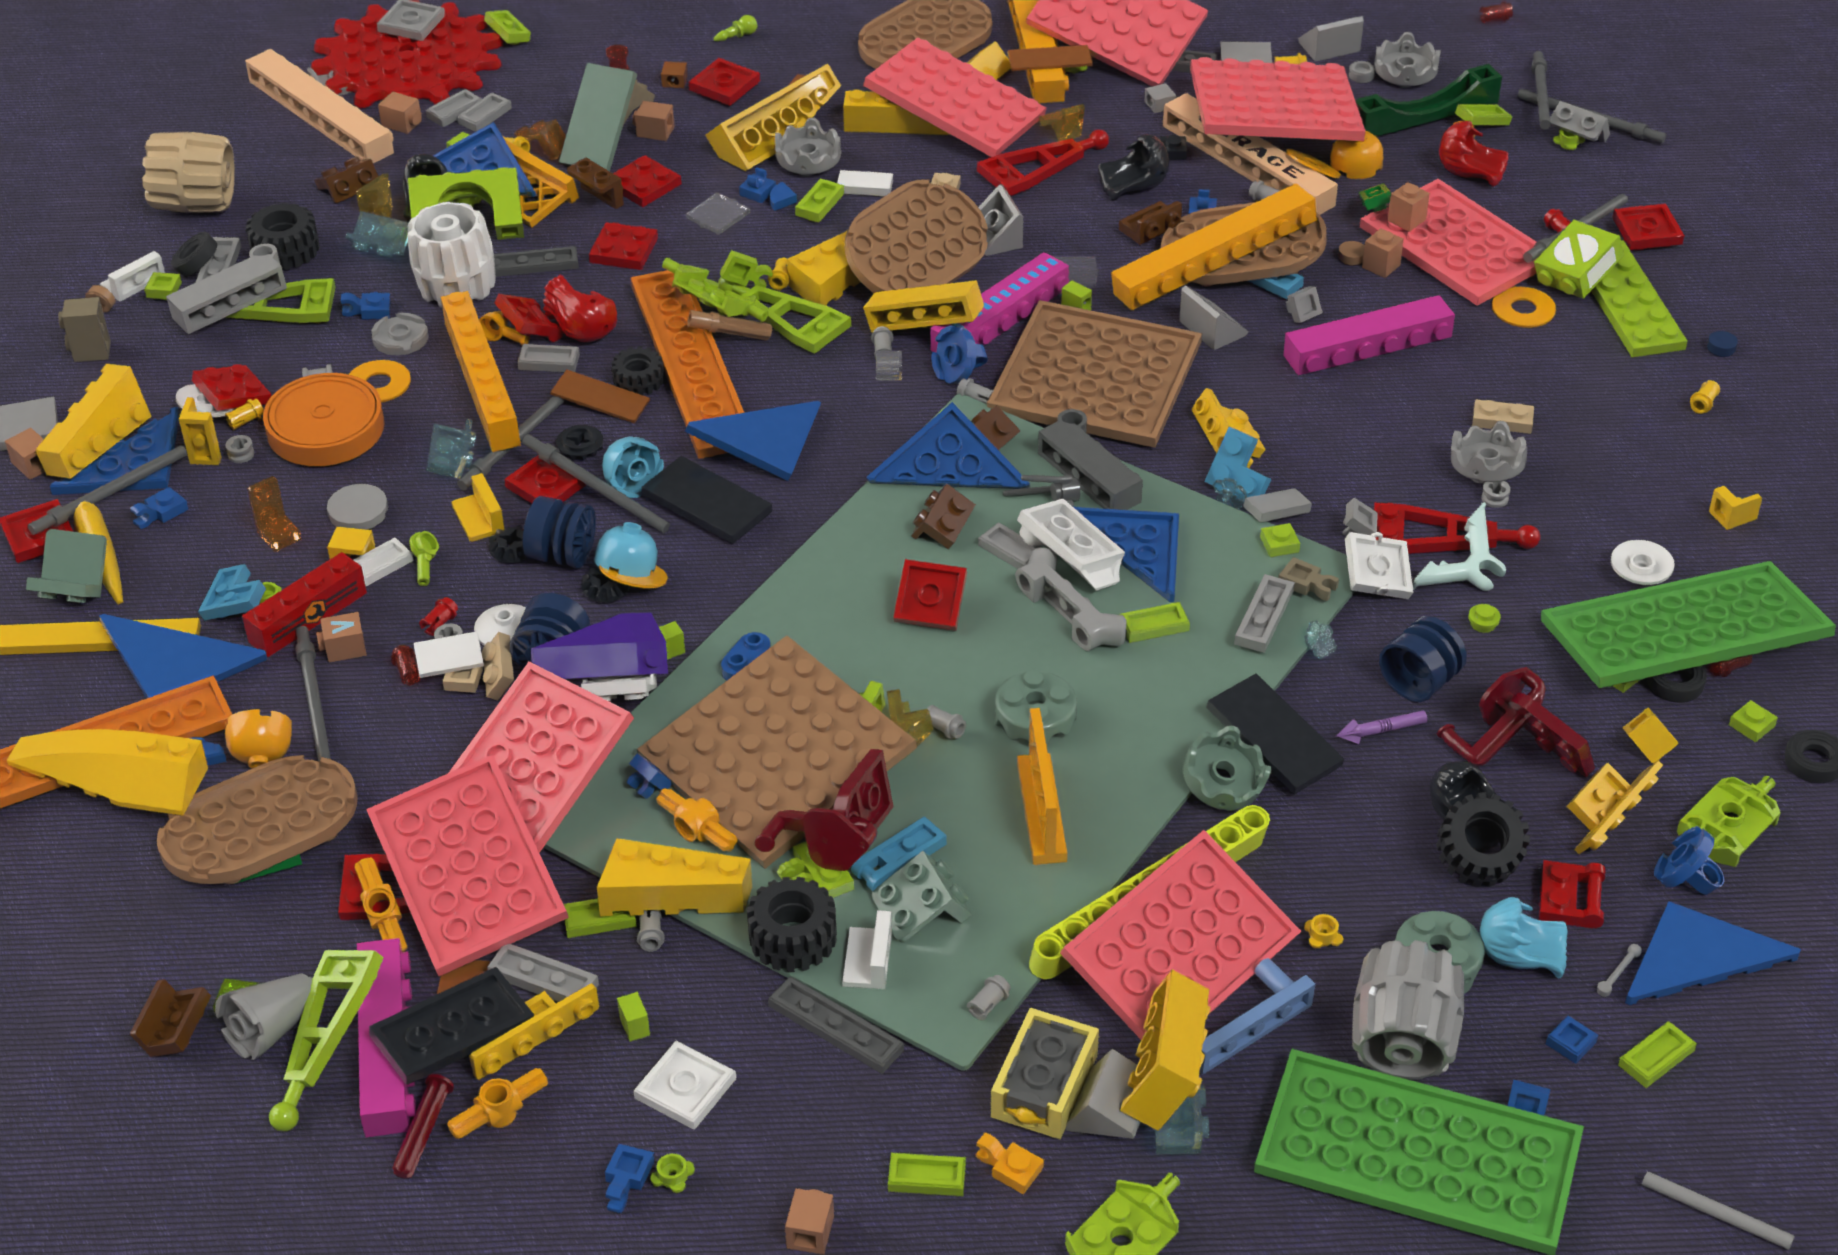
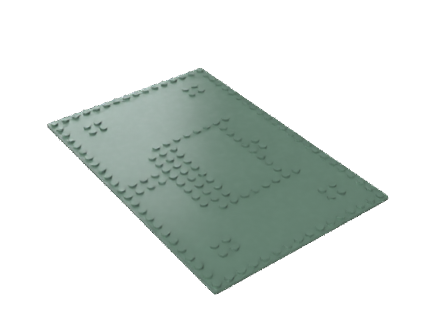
[543,394,1356,1071]

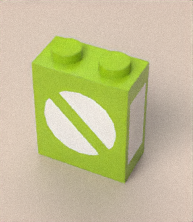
[1534,220,1624,299]

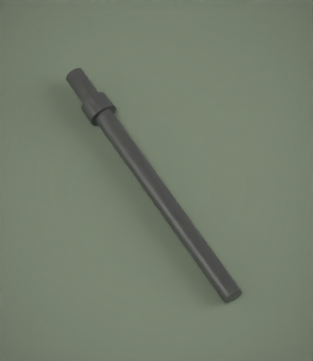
[1531,51,1551,129]
[1517,89,1667,144]
[1523,194,1628,263]
[457,396,566,490]
[522,434,670,534]
[28,445,187,535]
[295,626,331,761]

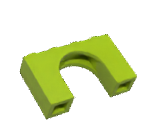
[408,167,524,240]

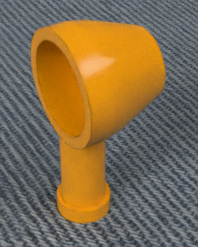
[479,311,530,346]

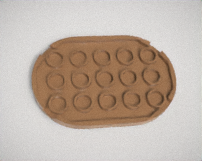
[858,0,992,69]
[844,180,988,293]
[1161,202,1327,287]
[157,755,358,884]

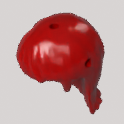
[1439,121,1509,187]
[543,275,617,343]

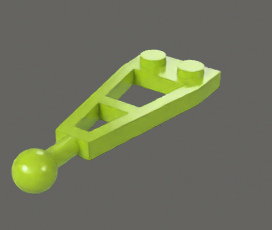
[718,277,852,354]
[226,278,336,323]
[269,950,384,1132]

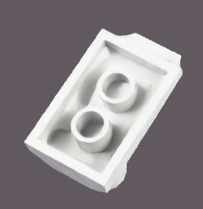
[1017,499,1125,591]

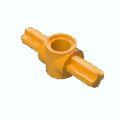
[656,788,738,852]
[355,858,407,952]
[447,1068,548,1139]

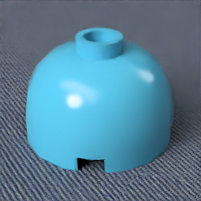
[602,436,664,498]
[594,522,658,577]

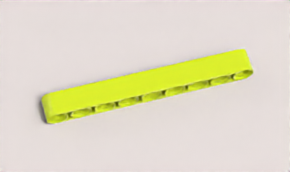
[1029,805,1270,979]

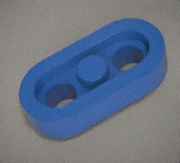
[721,632,771,681]

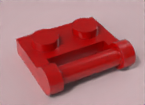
[494,294,563,342]
[1539,860,1606,928]

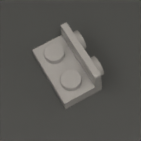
[1550,101,1610,143]

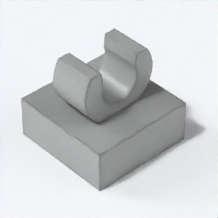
[1285,286,1323,323]
[1342,498,1378,536]

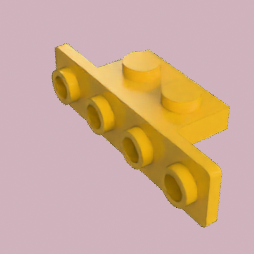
[1192,388,1266,468]
[1566,760,1663,854]
[470,983,599,1080]

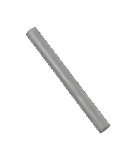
[1642,1171,1795,1250]

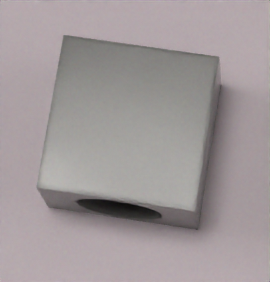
[1144,83,1176,113]

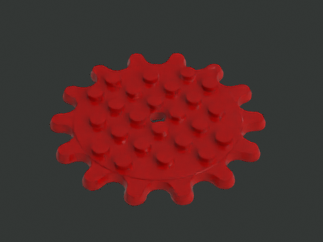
[311,0,503,108]

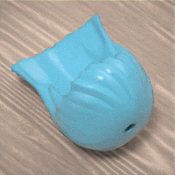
[1480,897,1568,978]

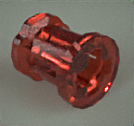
[606,44,630,71]

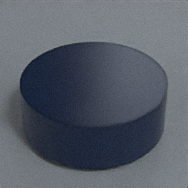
[1707,331,1738,357]

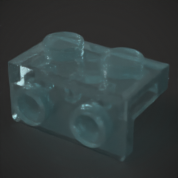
[426,419,476,479]
[1154,1085,1209,1154]

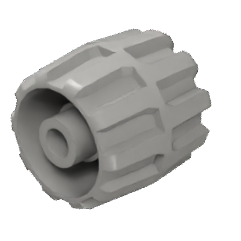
[1352,940,1464,1080]

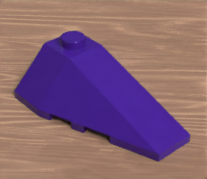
[531,613,668,680]

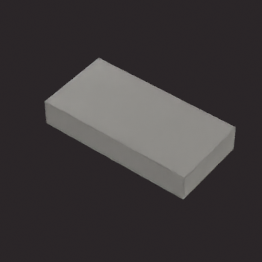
[426,89,482,127]
[457,93,512,132]
[518,344,580,372]
[1244,488,1312,523]
[978,522,1042,569]

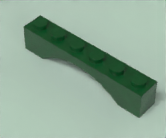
[1355,64,1502,136]

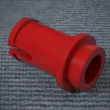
[1543,209,1571,232]
[419,597,458,636]

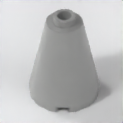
[215,973,313,1060]

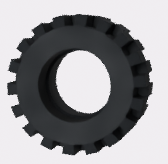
[246,203,320,270]
[1436,793,1530,887]
[747,877,837,972]

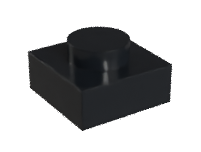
[1160,135,1187,160]

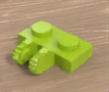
[777,842,854,898]

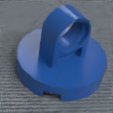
[931,326,988,384]
[1654,826,1724,895]

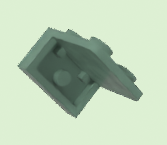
[26,529,107,603]
[872,851,972,942]

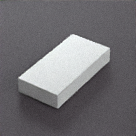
[837,170,893,197]
[354,538,414,586]

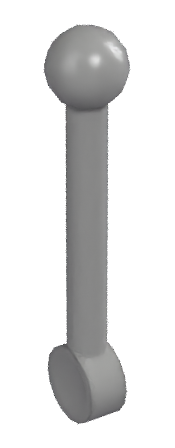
[1597,944,1642,997]

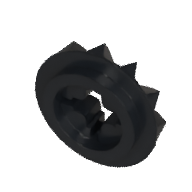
[556,425,603,461]
[488,525,528,563]
[581,568,631,603]

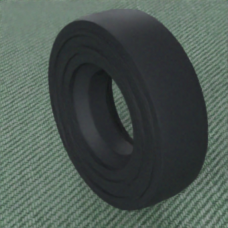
[171,232,217,276]
[1646,665,1707,703]
[1785,730,1838,783]

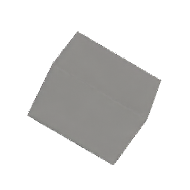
[1298,16,1364,61]
[978,184,1023,256]
[1179,285,1249,350]
[1065,1049,1140,1138]

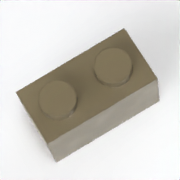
[58,297,111,362]

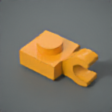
[976,1133,1044,1195]

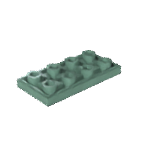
[559,63,637,171]

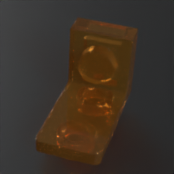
[514,119,566,161]
[247,476,302,552]

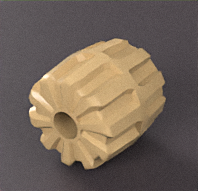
[142,132,235,213]

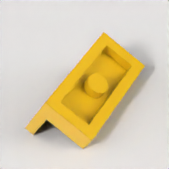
[967,41,1011,80]
[179,397,222,465]
[452,473,505,542]

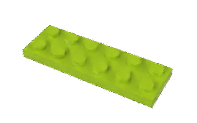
[1591,240,1687,358]

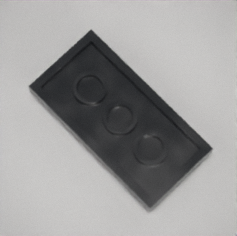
[369,967,534,1085]

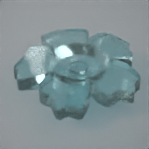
[1212,478,1247,510]
[1304,620,1337,659]

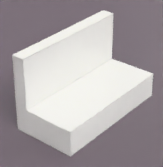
[100,251,165,302]
[414,632,484,678]
[843,911,892,989]

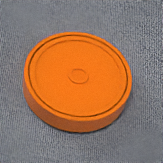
[263,373,385,466]

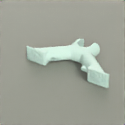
[1412,502,1506,591]

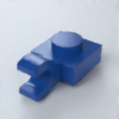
[341,292,391,319]
[130,487,188,529]
[605,1144,655,1213]

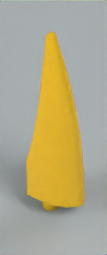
[74,501,123,604]

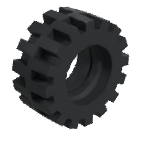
[611,346,664,396]

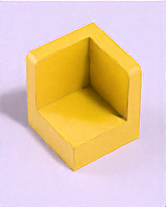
[1709,486,1762,530]
[327,527,375,559]
[1622,707,1679,763]

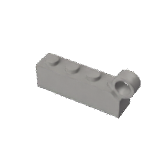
[166,244,287,334]

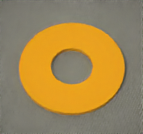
[1286,149,1341,178]
[1492,286,1556,328]
[349,360,411,402]
[599,565,668,588]

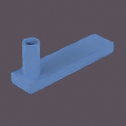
[1199,958,1316,1075]

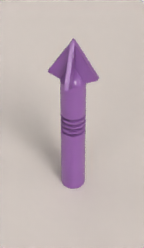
[1336,710,1427,744]

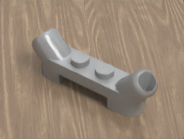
[1015,548,1127,651]

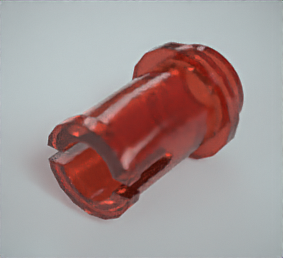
[1479,1,1513,23]
[391,645,421,686]
[1709,654,1752,677]

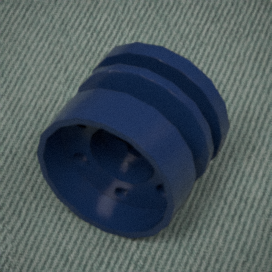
[523,496,596,568]
[510,593,590,669]
[1379,616,1467,702]

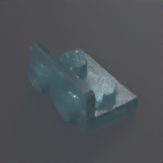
[345,211,409,258]

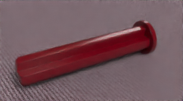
[392,1074,454,1179]

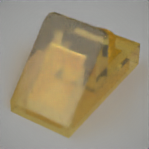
[1039,103,1085,141]
[356,173,392,227]
[887,689,933,759]

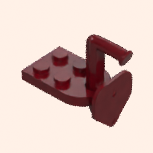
[1437,667,1595,777]
[755,749,894,871]

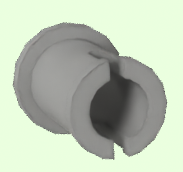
[1249,180,1280,201]
[871,326,894,362]
[957,378,993,404]
[923,705,966,739]
[637,910,665,952]
[967,975,1011,1020]

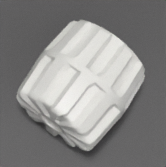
[407,202,496,308]

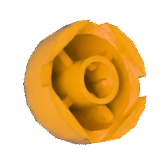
[1330,130,1383,179]
[225,710,292,768]

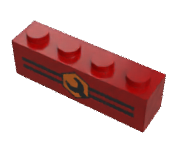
[242,552,367,657]

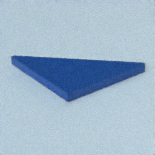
[433,122,537,197]
[684,401,821,481]
[866,402,1030,489]
[50,407,180,495]
[1074,507,1179,602]
[99,614,267,698]
[1625,901,1801,1005]

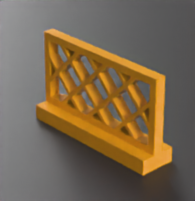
[504,139,579,228]
[1017,708,1068,865]

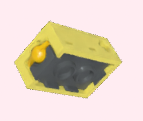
[991,1008,1099,1140]

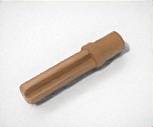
[687,310,772,340]

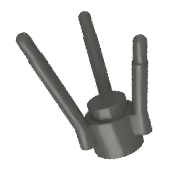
[1003,475,1080,507]

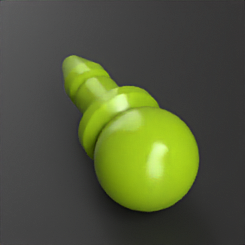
[714,15,757,41]

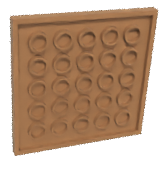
[987,300,1202,448]
[637,635,917,869]

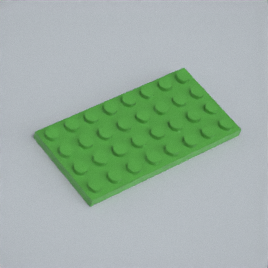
[1541,561,1836,688]
[1254,1049,1584,1255]

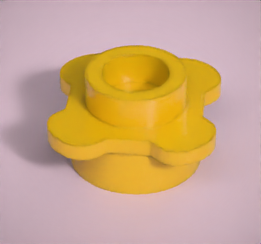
[1304,914,1343,948]

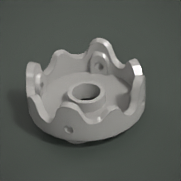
[1374,32,1441,88]
[775,117,841,177]
[1451,421,1527,483]

